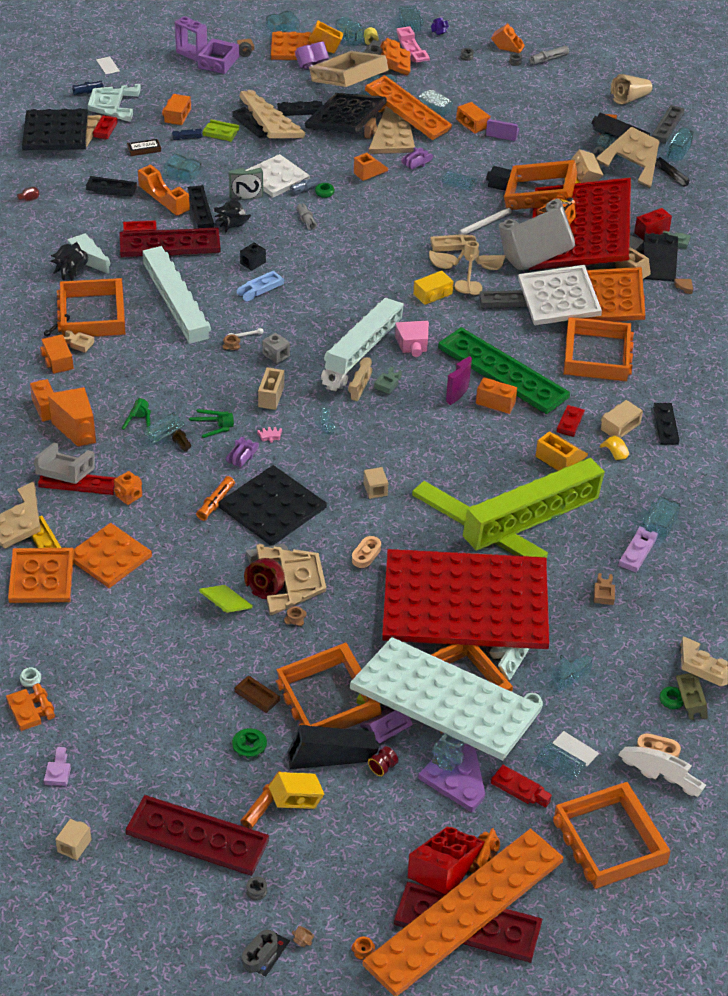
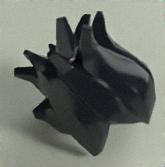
[214,197,251,233]
[50,241,88,281]

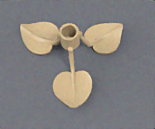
[429,241,505,295]

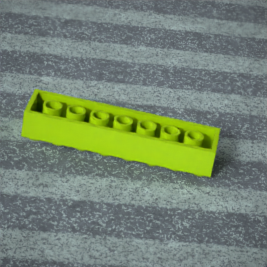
[463,458,605,551]

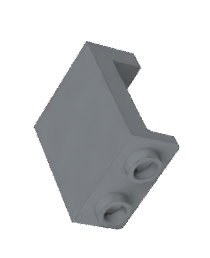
[34,443,95,484]

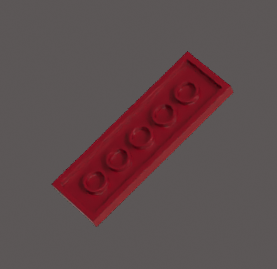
[119,228,221,257]
[125,795,269,876]
[394,882,543,963]

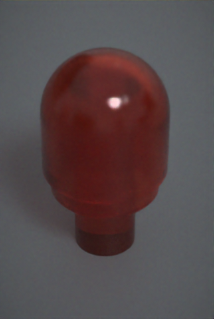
[17,187,40,201]

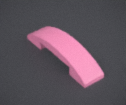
[396,26,430,63]

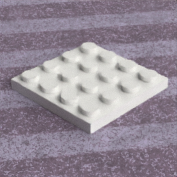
[518,265,602,325]

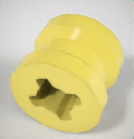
[363,27,379,45]

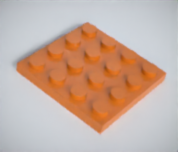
[583,267,645,322]

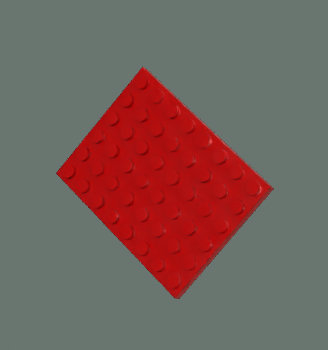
[529,177,631,270]
[382,549,549,649]

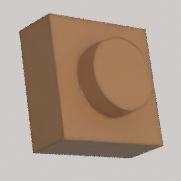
[364,118,377,139]

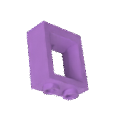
[175,16,207,62]
[198,38,239,74]

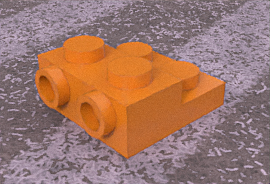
[380,38,410,75]

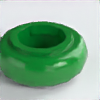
[315,183,335,198]
[659,686,684,709]

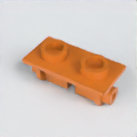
[468,828,500,873]

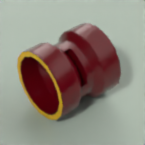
[368,746,399,777]

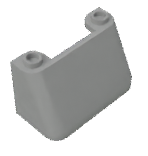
[498,199,575,270]

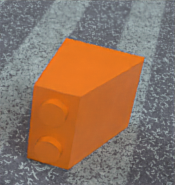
[48,387,96,446]

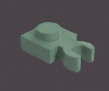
[662,231,691,250]
[374,367,402,394]

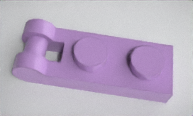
[618,526,658,573]

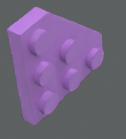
[418,737,485,812]

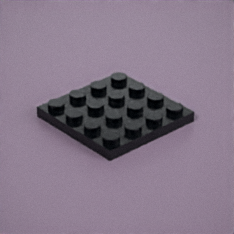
[304,93,387,134]
[22,108,89,151]
[218,465,327,546]

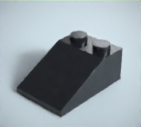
[642,233,678,282]

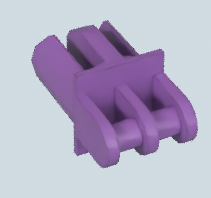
[401,147,433,170]
[225,437,259,468]

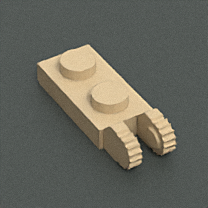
[430,234,476,252]
[348,357,372,401]

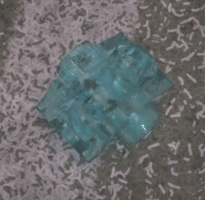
[431,734,465,771]

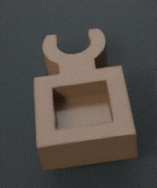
[594,573,615,605]

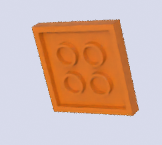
[271,31,312,60]
[73,523,152,588]
[8,548,74,603]

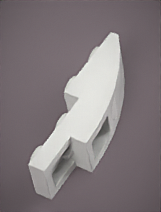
[619,747,706,797]

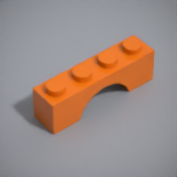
[138,165,190,216]

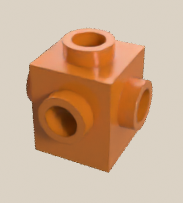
[114,471,142,505]

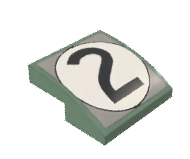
[228,167,263,200]

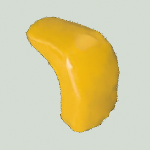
[599,435,629,460]

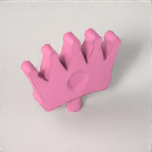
[257,427,282,443]

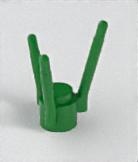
[122,398,151,435]
[189,409,234,438]

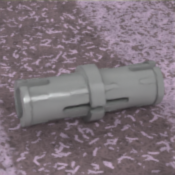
[296,203,317,230]

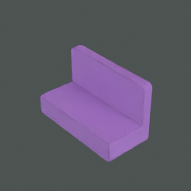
[486,119,519,141]
[359,707,413,743]

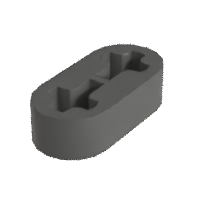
[242,930,278,972]

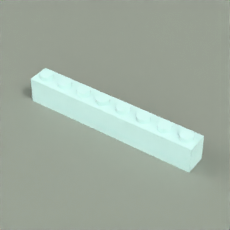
[143,246,211,344]
[324,298,404,375]

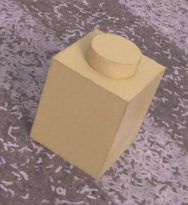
[363,467,388,499]
[56,819,91,860]

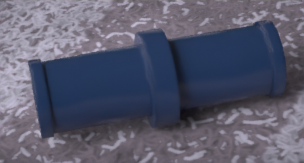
[72,80,104,95]

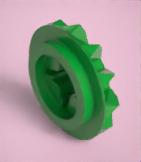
[232,728,267,759]

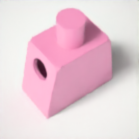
[395,321,429,357]

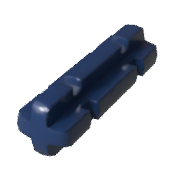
[172,129,203,140]

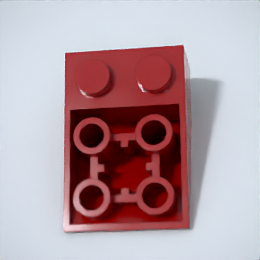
[408,826,485,894]

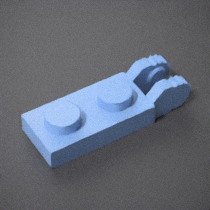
[237,270,284,302]

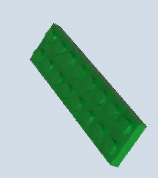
[438,327,570,414]

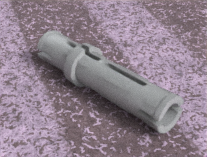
[529,45,569,65]

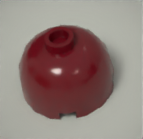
[244,558,285,599]

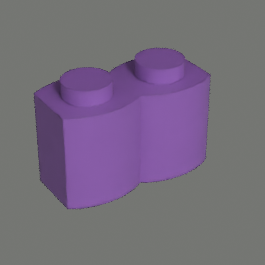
[295,42,329,69]

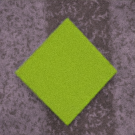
[199,585,253,613]

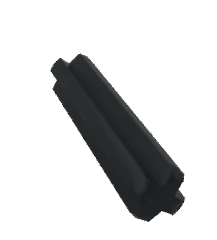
[655,157,690,186]

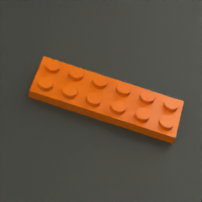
[365,75,452,140]

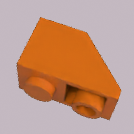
[491,23,525,53]
[354,153,388,181]

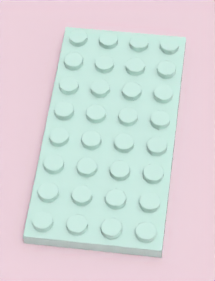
[350,637,541,761]

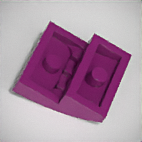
[446,356,472,405]

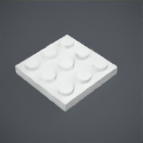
[245,154,310,197]

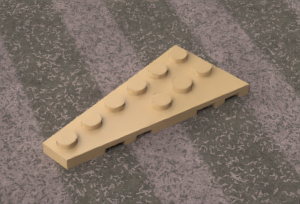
[239,90,305,138]
[369,106,415,154]

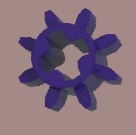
[431,18,449,35]

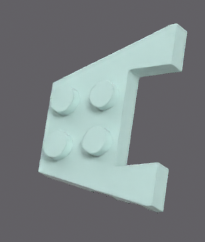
[88,84,141,122]

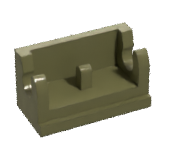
[676,673,708,720]

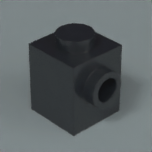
[486,166,511,191]
[240,242,266,271]

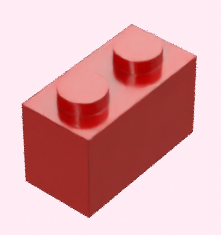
[634,208,672,240]

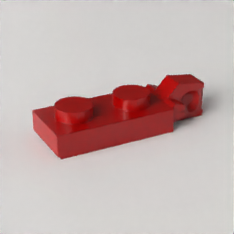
[491,764,552,808]

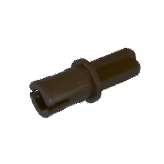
[166,422,191,452]

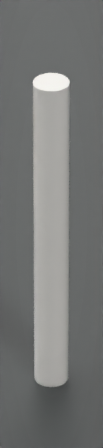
[458,208,512,235]

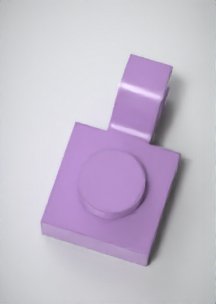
[44,747,71,787]

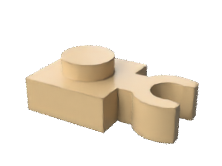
[63,330,94,353]

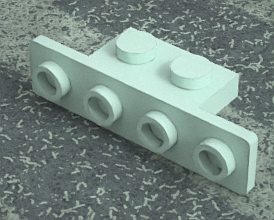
[489,646,530,680]

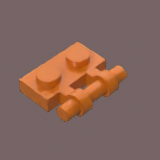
[6,683,55,731]

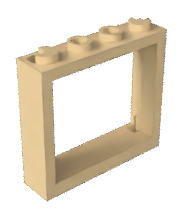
[309,51,388,87]

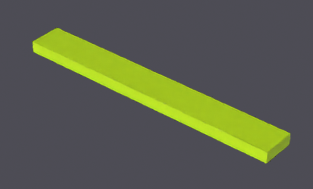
[412,481,548,558]

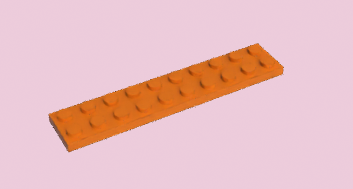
[363,828,564,996]

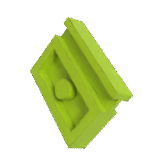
[203,119,239,142]

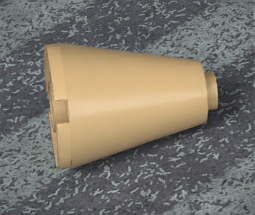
[611,74,652,105]

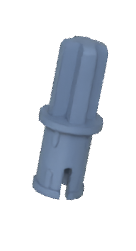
[290,176,320,195]

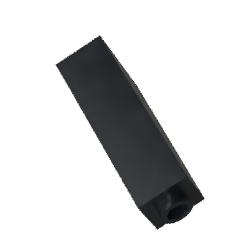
[591,113,650,141]
[288,725,379,769]

